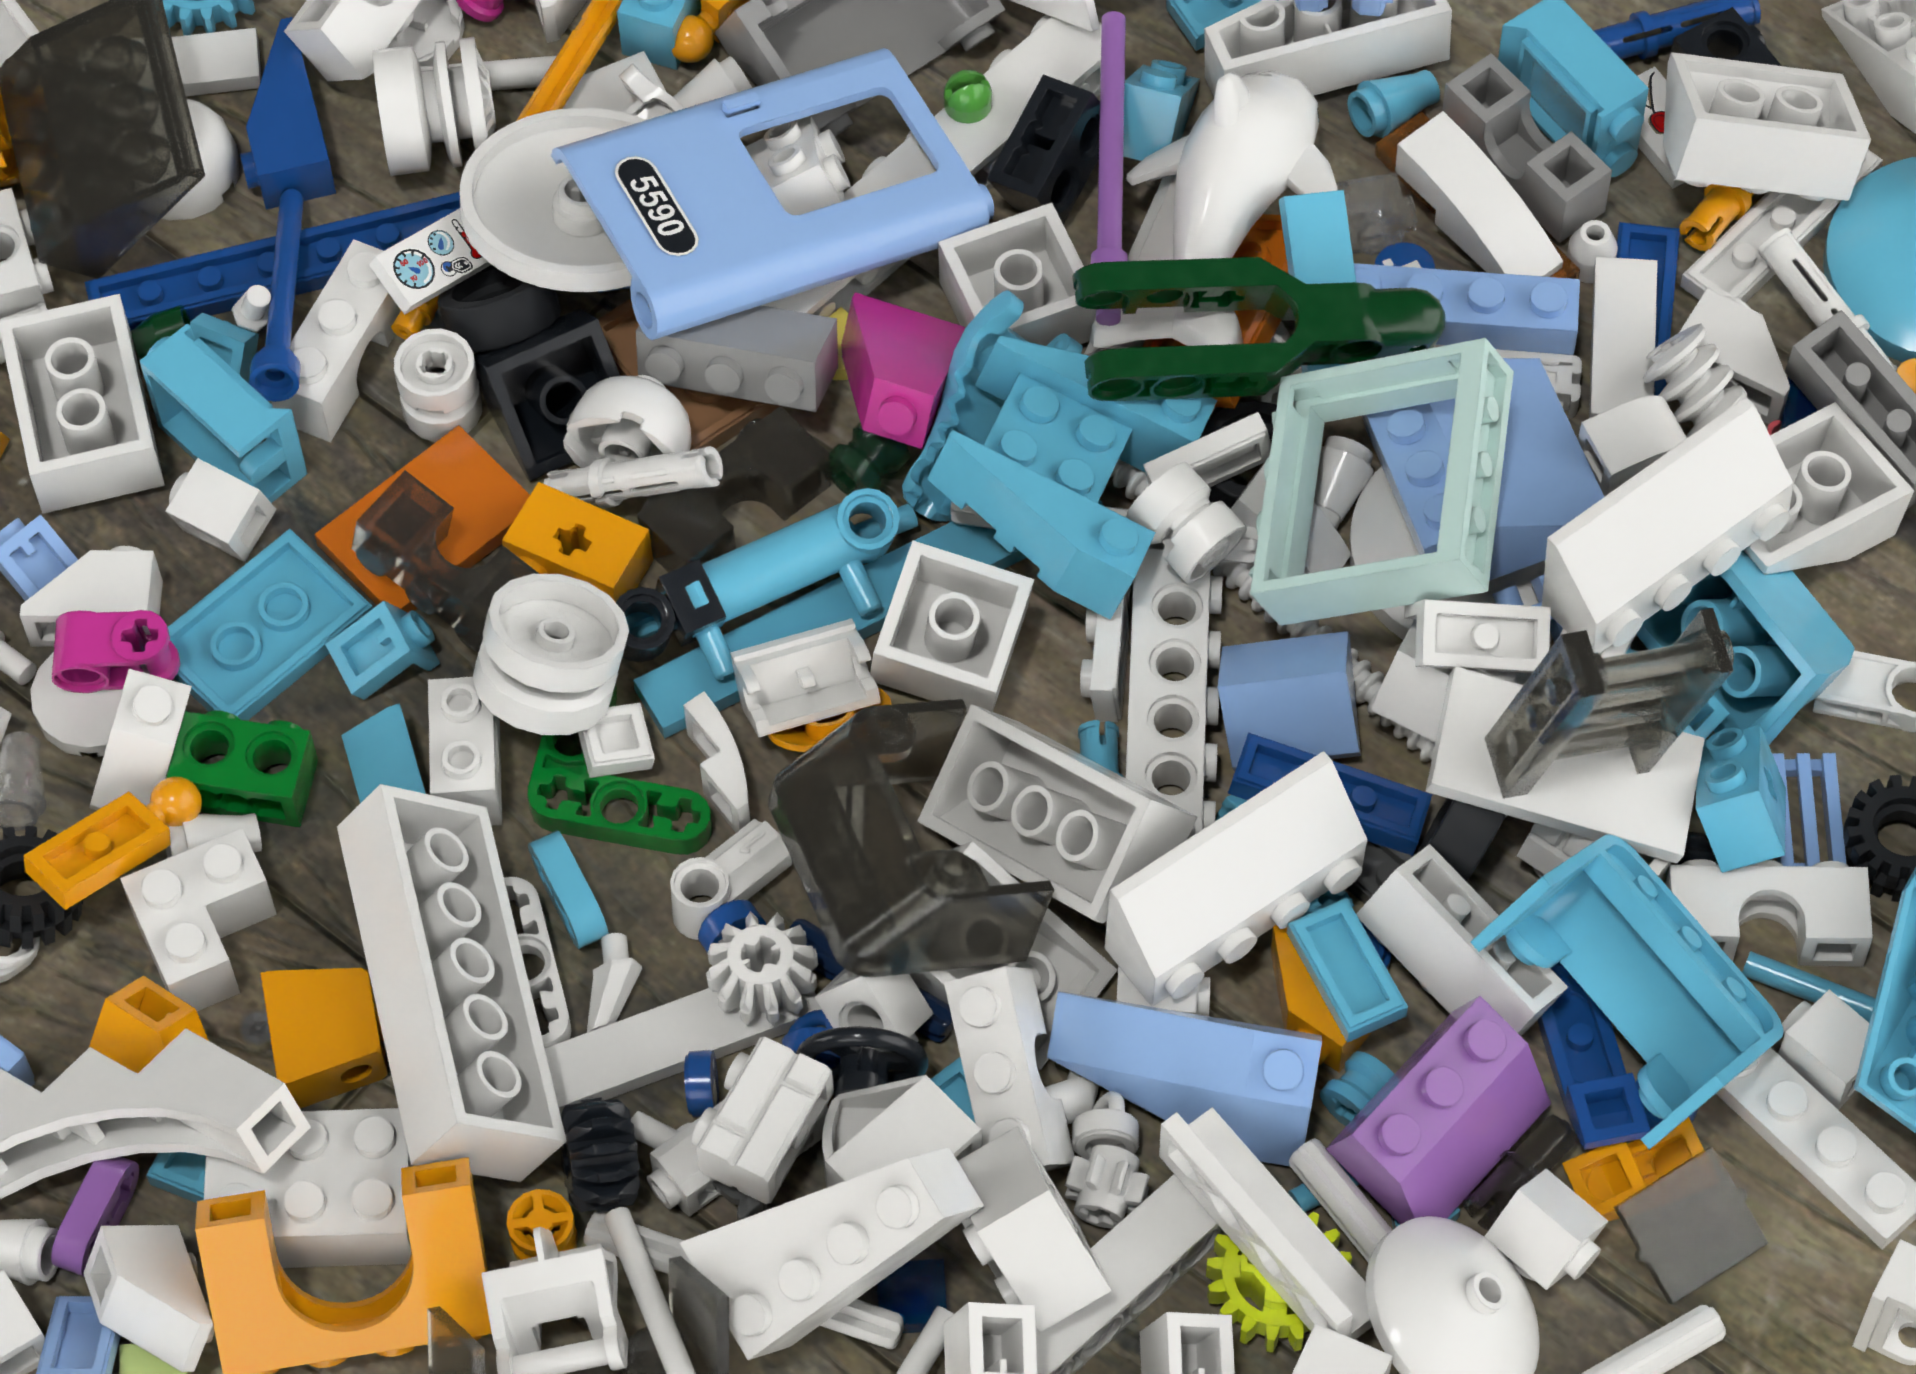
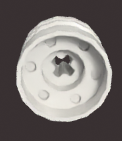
[372,37,497,176]

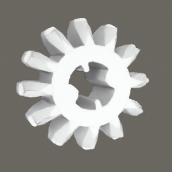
[706,911,818,1027]

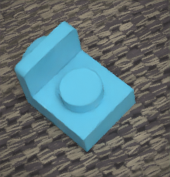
[325,601,440,700]

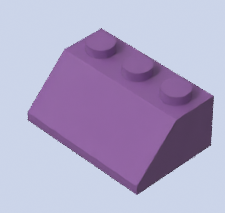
[1326,996,1551,1224]

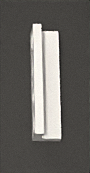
[1159,1107,1372,1339]

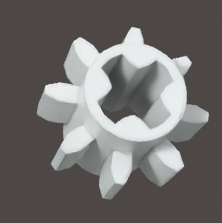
[1065,1145,1150,1228]

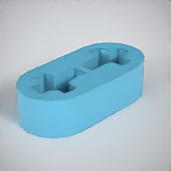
[528,830,609,949]

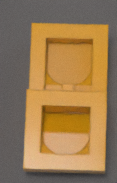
[1562,1117,1719,1221]

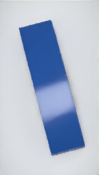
[1537,962,1651,1150]

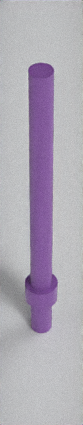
[1091,11,1128,326]

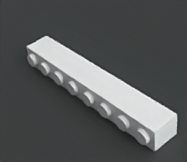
[762,15,1102,317]

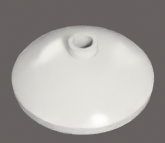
[1365,1216,1540,1374]

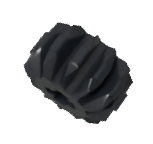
[560,1097,640,1213]

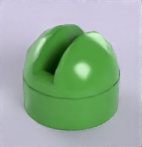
[944,69,992,124]

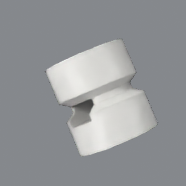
[394,328,482,442]
[1126,462,1247,584]

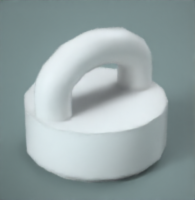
[1072,1091,1139,1160]

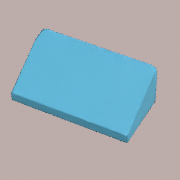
[341,703,426,803]

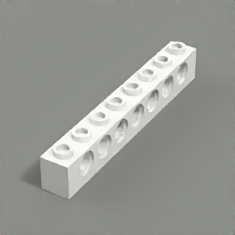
[1117,549,1223,1016]

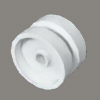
[473,573,629,735]

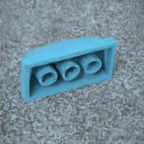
[1636,550,1855,745]

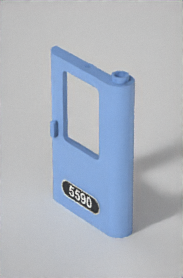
[551,48,994,340]

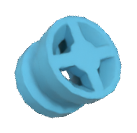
[1320,1051,1394,1126]

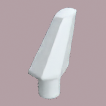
[232,285,271,332]
[587,933,642,1033]

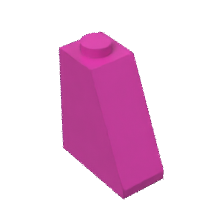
[841,292,966,449]

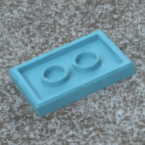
[168,529,373,721]

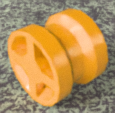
[506,1189,578,1260]

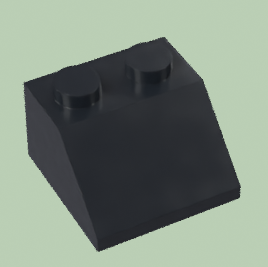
[474,308,620,481]

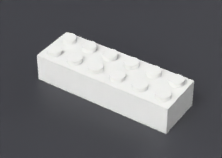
[337,784,567,1182]

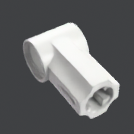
[670,819,792,940]

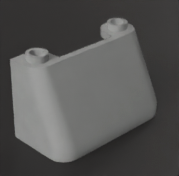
[714,0,1006,136]

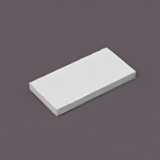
[1425,666,1705,864]

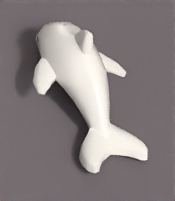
[1090,71,1338,348]

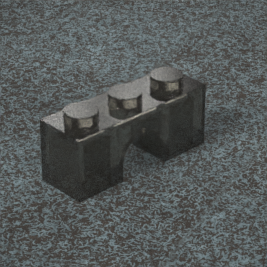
[637,406,831,573]
[351,470,539,652]

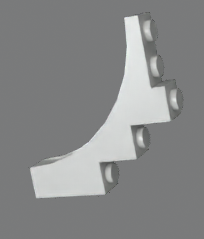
[0,1028,311,1199]

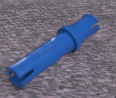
[1593,0,1761,60]

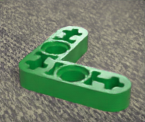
[527,684,712,855]

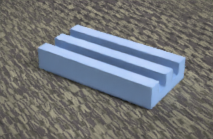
[1772,753,1846,866]

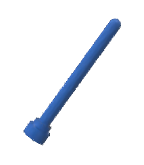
[249,189,304,402]

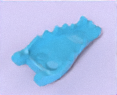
[902,290,1083,522]

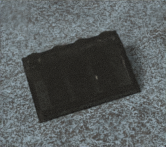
[0,0,205,279]

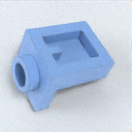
[0,514,78,601]

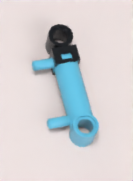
[616,488,900,680]

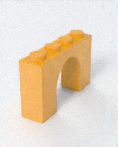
[195,1157,492,1374]

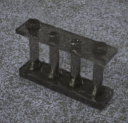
[1484,608,1734,799]

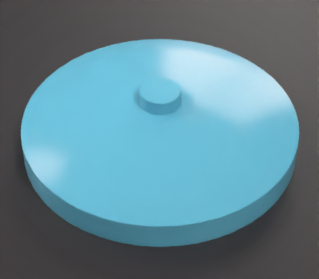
[1823,157,1916,362]

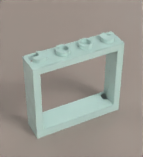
[1249,338,1514,626]

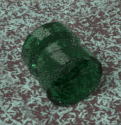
[823,422,910,496]

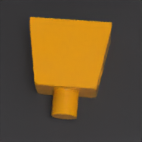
[260,968,388,1109]

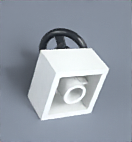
[796,1026,982,1188]

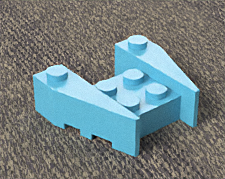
[927,336,1217,620]

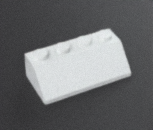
[1541,397,1793,658]
[917,704,1197,924]
[1104,751,1367,1007]

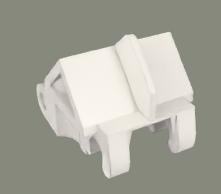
[481,1227,629,1374]

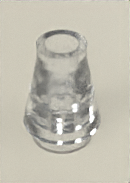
[0,732,46,831]

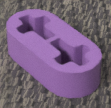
[51,1157,139,1277]

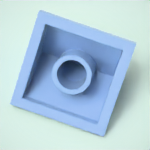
[1218,631,1361,771]

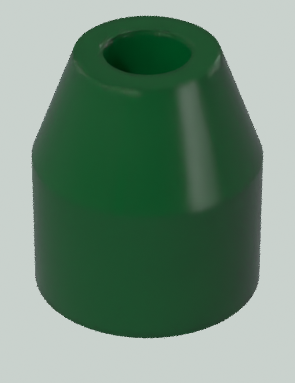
[131,305,191,359]

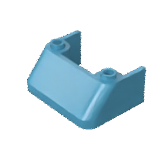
[1471,834,1783,1150]

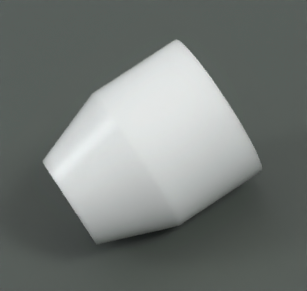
[1566,220,1618,284]

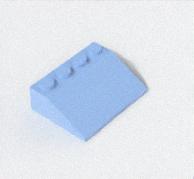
[1362,358,1604,581]

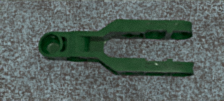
[1072,257,1446,401]

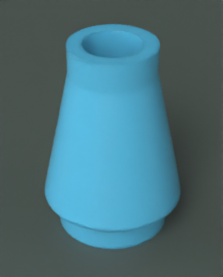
[1347,70,1440,138]

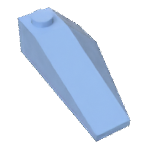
[1047,991,1322,1166]

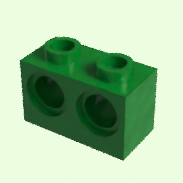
[166,710,318,828]

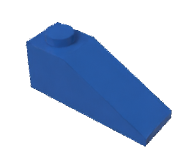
[240,17,336,210]

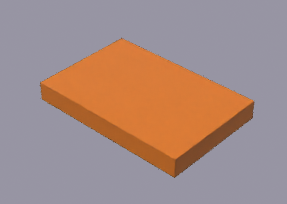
[314,425,530,612]

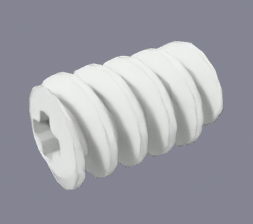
[1643,323,1768,438]

